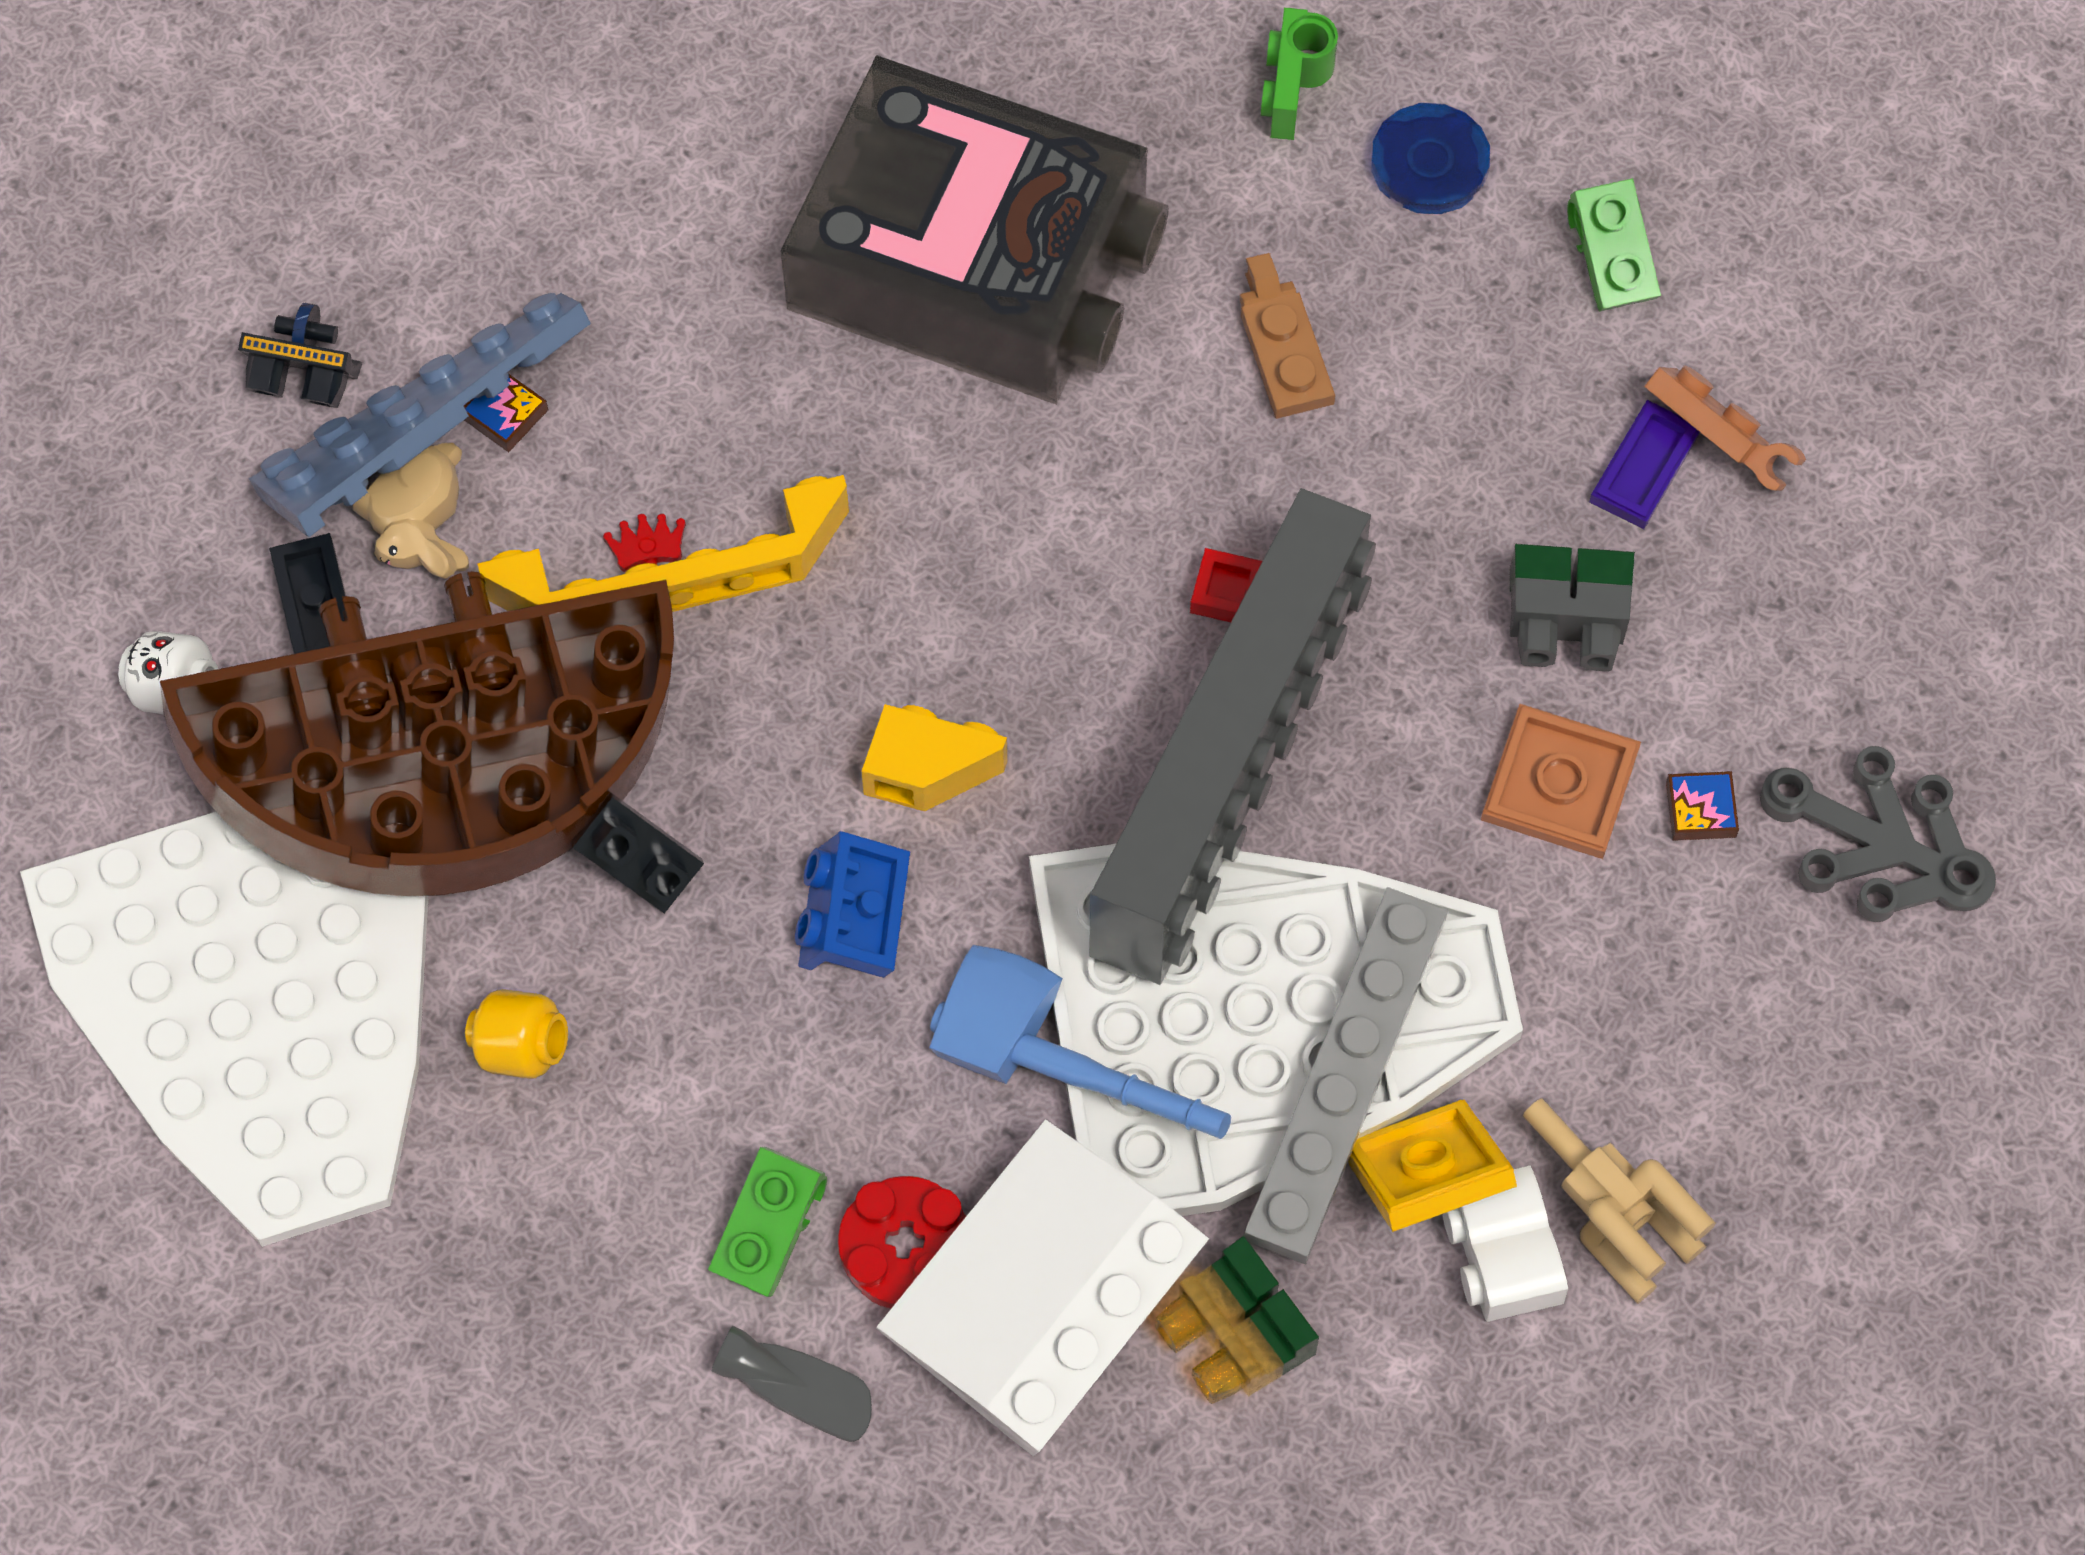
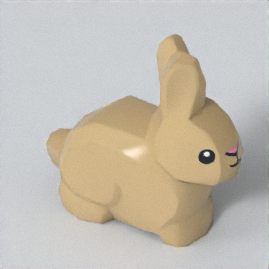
[353,443,469,579]

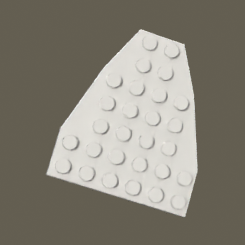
[20,812,428,1247]
[1029,844,1523,1216]

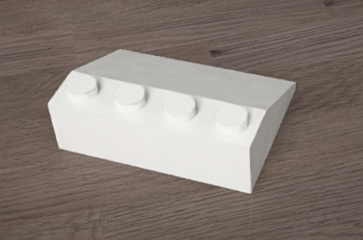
[876,1119,1209,1457]

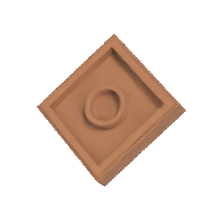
[1481,704,1641,859]

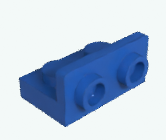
[795,831,910,978]

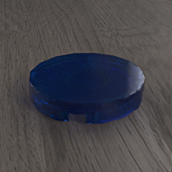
[1371,103,1490,214]

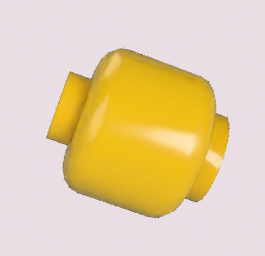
[465,989,568,1079]

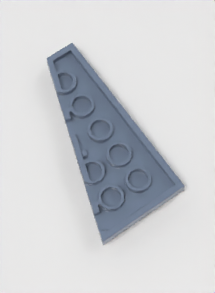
[248,293,591,537]

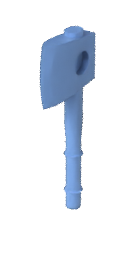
[929,945,1231,1139]

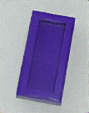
[1589,400,1700,529]

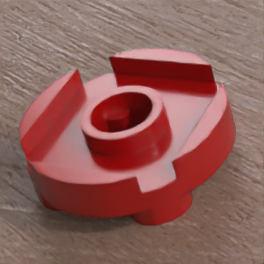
[838,1176,966,1309]

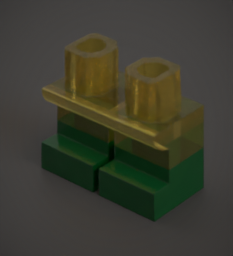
[1155,1236,1319,1404]

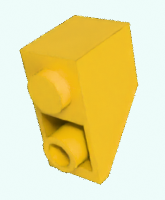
[861,704,1008,811]

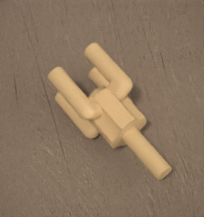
[1523,1098,1716,1304]

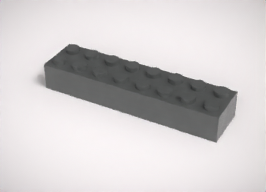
[1089,488,1376,985]

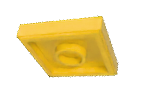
[1348,1100,1517,1232]

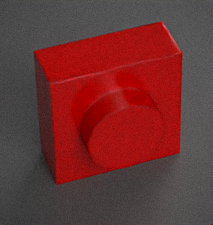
[1190,548,1263,623]

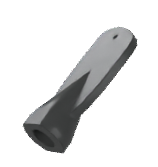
[711,1326,872,1442]

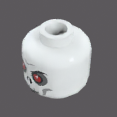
[118,631,218,714]

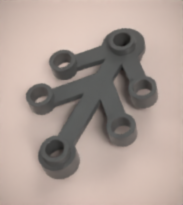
[1760,746,1996,922]

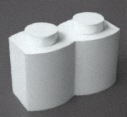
[1443,1165,1568,1322]

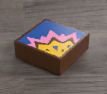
[464,374,549,453]
[1666,771,1739,841]

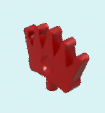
[603,513,686,572]

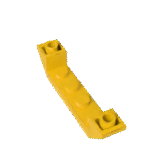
[477,475,849,612]

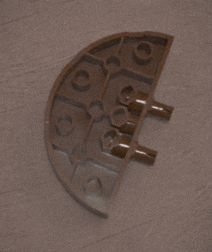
[160,571,674,896]

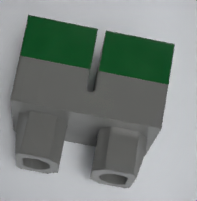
[1510,544,1635,672]

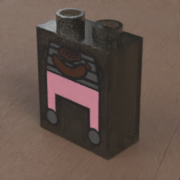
[780,55,1169,405]

